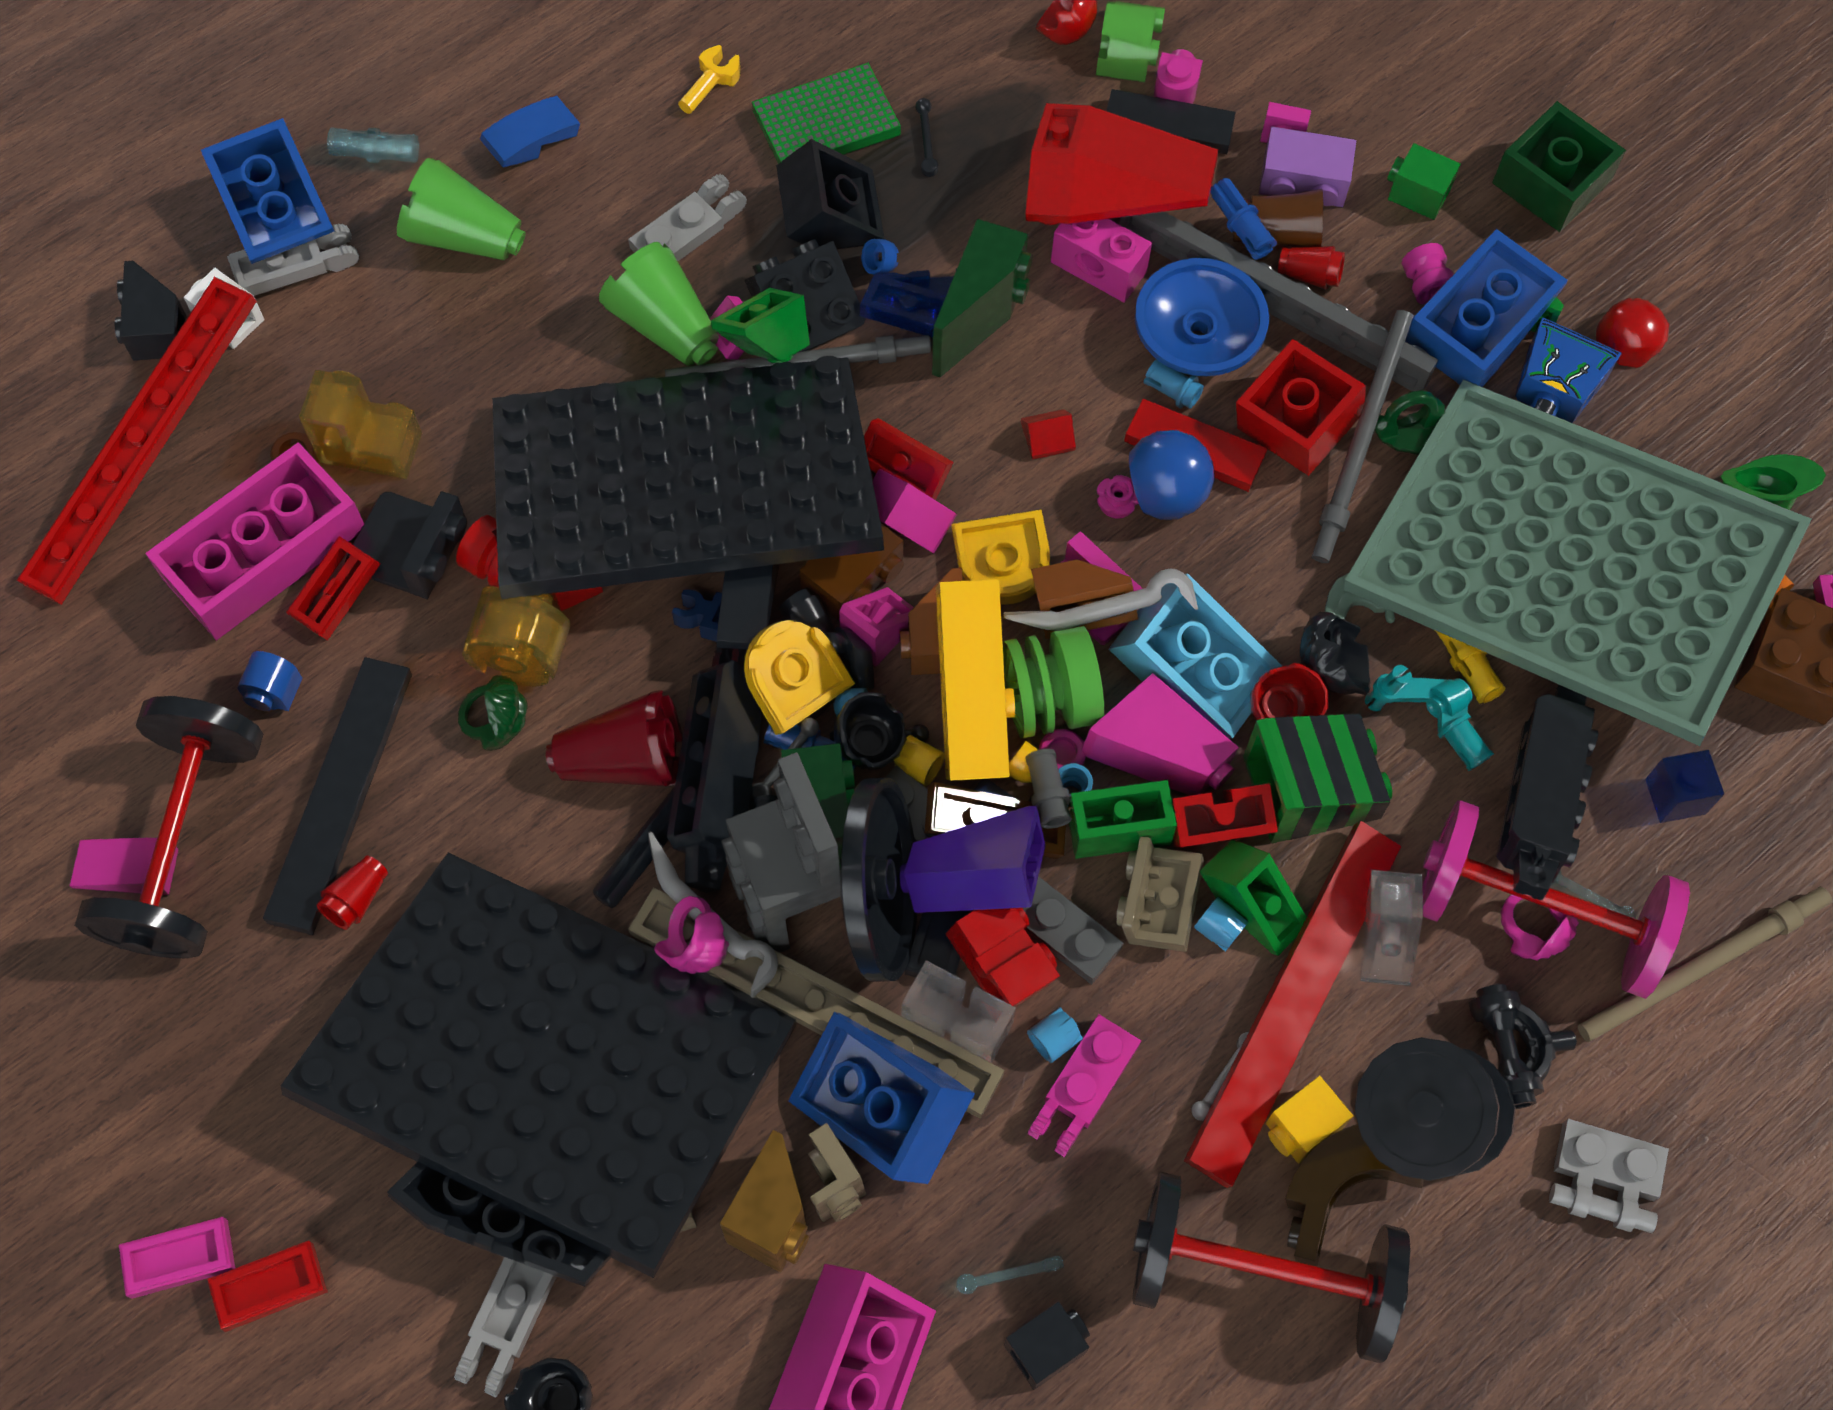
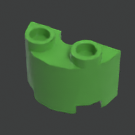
[1096,1,1165,82]

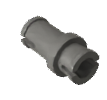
[1025,749,1071,829]

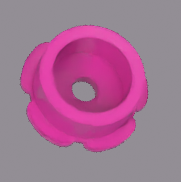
[1097,475,1139,519]

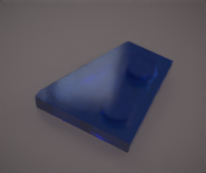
[859,268,957,337]

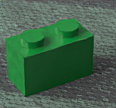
[1068,780,1177,859]

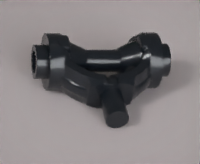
[1469,984,1577,1109]

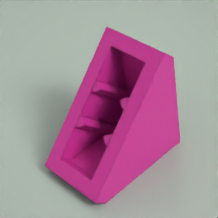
[872,469,957,554]
[839,587,914,667]

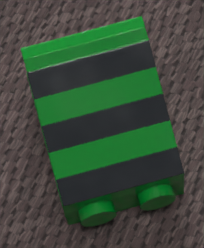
[1243,714,1392,844]

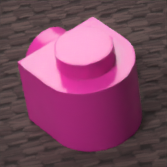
[1154,49,1203,104]

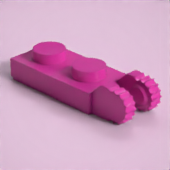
[1027,1014,1141,1158]

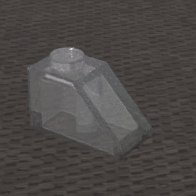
[1361,870,1423,986]

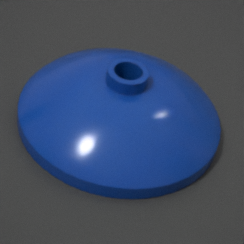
[1135,258,1269,376]

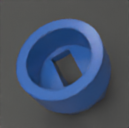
[861,239,899,275]

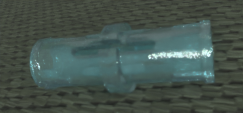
[327,127,419,163]

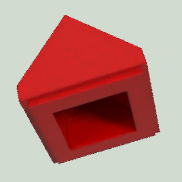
[1020,409,1076,460]

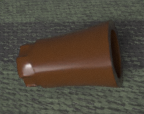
[1233,189,1323,247]

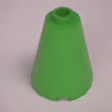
[397,158,526,260]
[599,242,719,366]

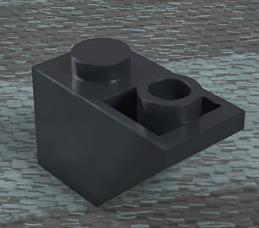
[114,261,188,361]

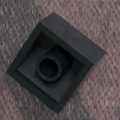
[776,139,884,249]

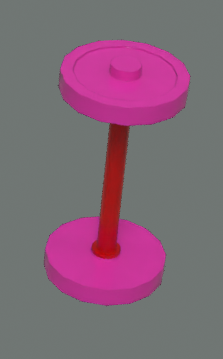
[1416,800,1690,999]

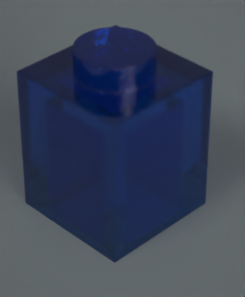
[1645,750,1724,823]

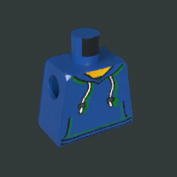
[1515,318,1621,423]

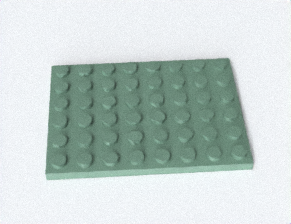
[1343,380,1812,746]

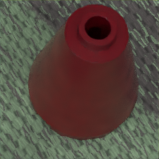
[546,690,683,787]

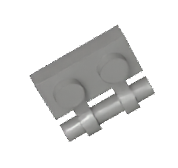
[1549,1119,1669,1233]

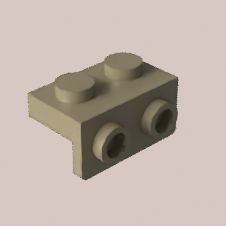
[1117,837,1204,952]

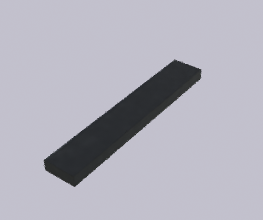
[263,657,412,935]

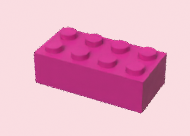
[145,442,364,641]

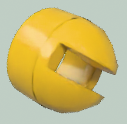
[1009,741,1038,783]

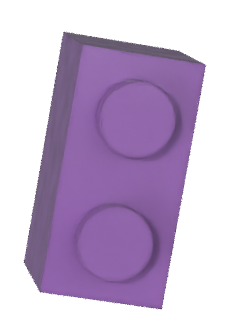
[1259,126,1357,207]

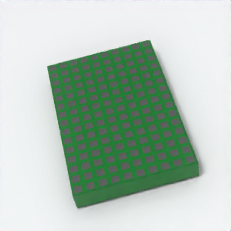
[752,62,901,164]

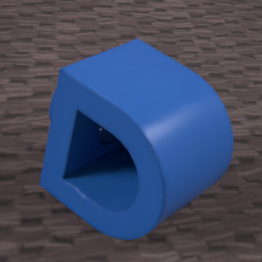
[237,651,303,712]

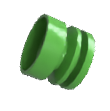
[1002,626,1104,738]

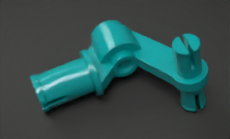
[1364,665,1494,771]

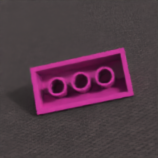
[769,1264,936,1410]

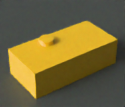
[936,579,1015,781]

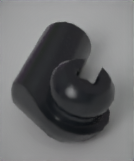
[825,627,875,691]

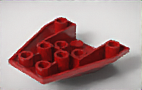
[1025,103,1218,225]

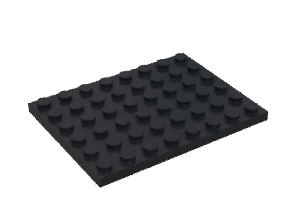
[492,356,884,600]
[280,852,797,1278]

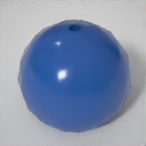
[1129,430,1215,520]

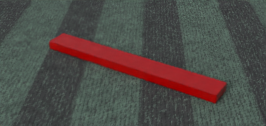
[17,276,257,605]
[1184,821,1401,1188]

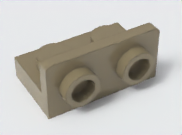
[808,1123,866,1222]

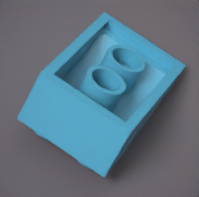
[1108,573,1282,739]

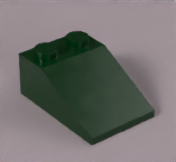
[932,219,1033,377]

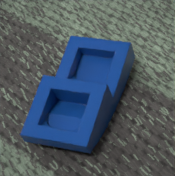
[480,96,580,168]

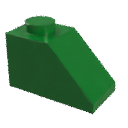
[711,288,810,363]
[1199,839,1307,956]

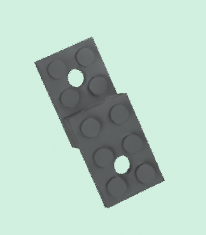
[721,752,841,953]

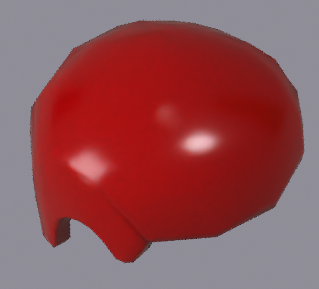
[1036,0,1097,45]
[1596,297,1670,368]
[1250,663,1328,721]

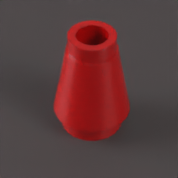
[1278,246,1345,290]
[317,855,388,930]

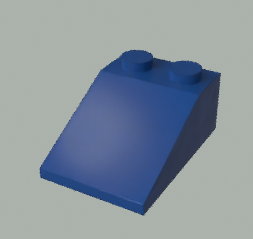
[201,118,335,264]
[1405,229,1568,387]
[788,1012,975,1184]

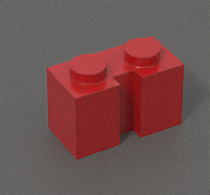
[1172,783,1278,847]
[945,908,1060,1017]

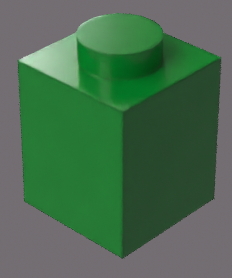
[1387,143,1461,220]

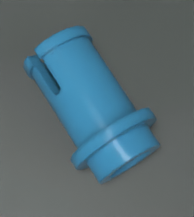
[1144,359,1204,409]

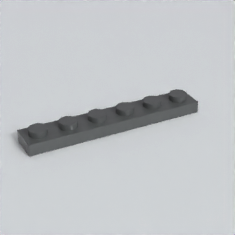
[885,765,1124,985]

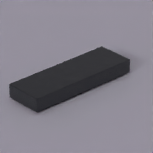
[1107,89,1236,155]

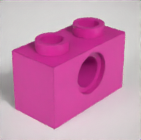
[1051,219,1152,303]

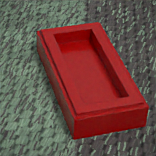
[207,1240,328,1332]

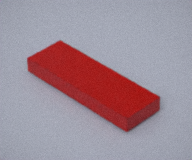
[1124,399,1267,492]

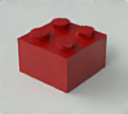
[1236,339,1366,476]

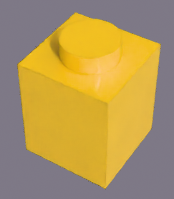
[1265,1076,1354,1164]

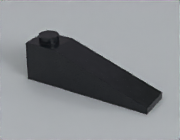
[387,1162,611,1287]

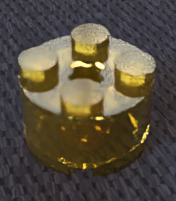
[462,586,570,687]

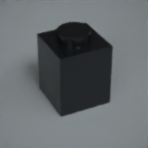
[1004,1302,1090,1391]

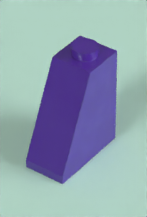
[900,806,1046,913]

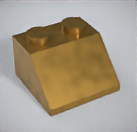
[720,1130,809,1273]

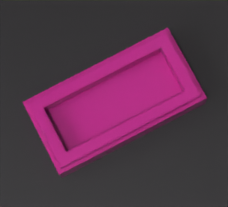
[119,1217,235,1299]

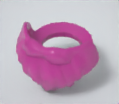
[1501,894,1579,961]
[654,896,729,974]

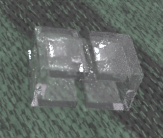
[901,960,1016,1063]

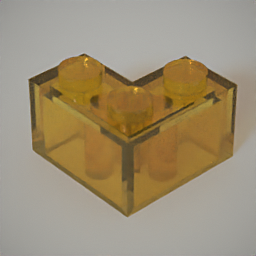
[299,370,422,479]

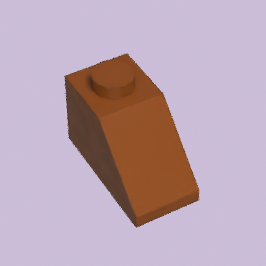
[1031,559,1138,639]
[899,568,962,675]

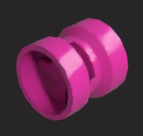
[1401,243,1454,304]

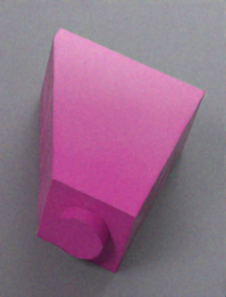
[1081,673,1239,796]

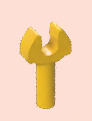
[678,45,740,114]

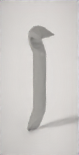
[1003,569,1198,631]
[648,832,778,998]

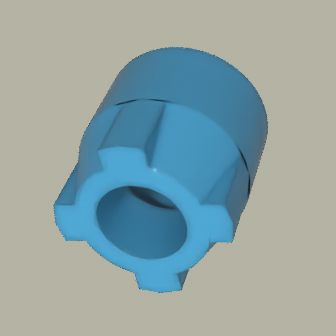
[1059,763,1093,808]
[1194,897,1248,952]
[1027,1007,1083,1063]

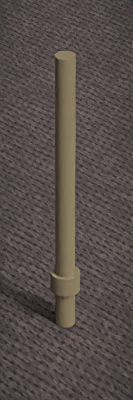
[1578,887,1832,1042]

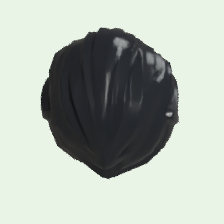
[1300,612,1371,695]

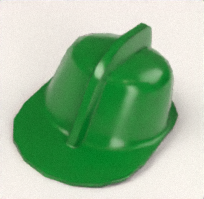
[1721,454,1826,510]

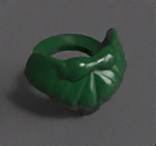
[1375,390,1445,455]
[458,675,528,751]

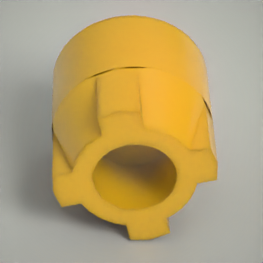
[894,735,945,786]

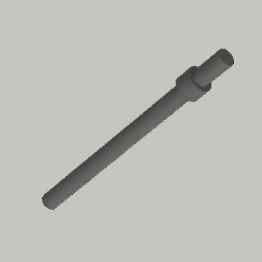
[1312,310,1413,563]
[665,335,931,377]

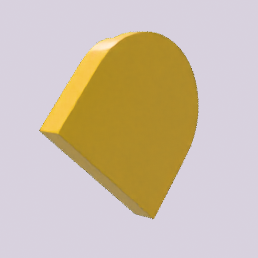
[951,510,1050,605]
[744,620,855,735]

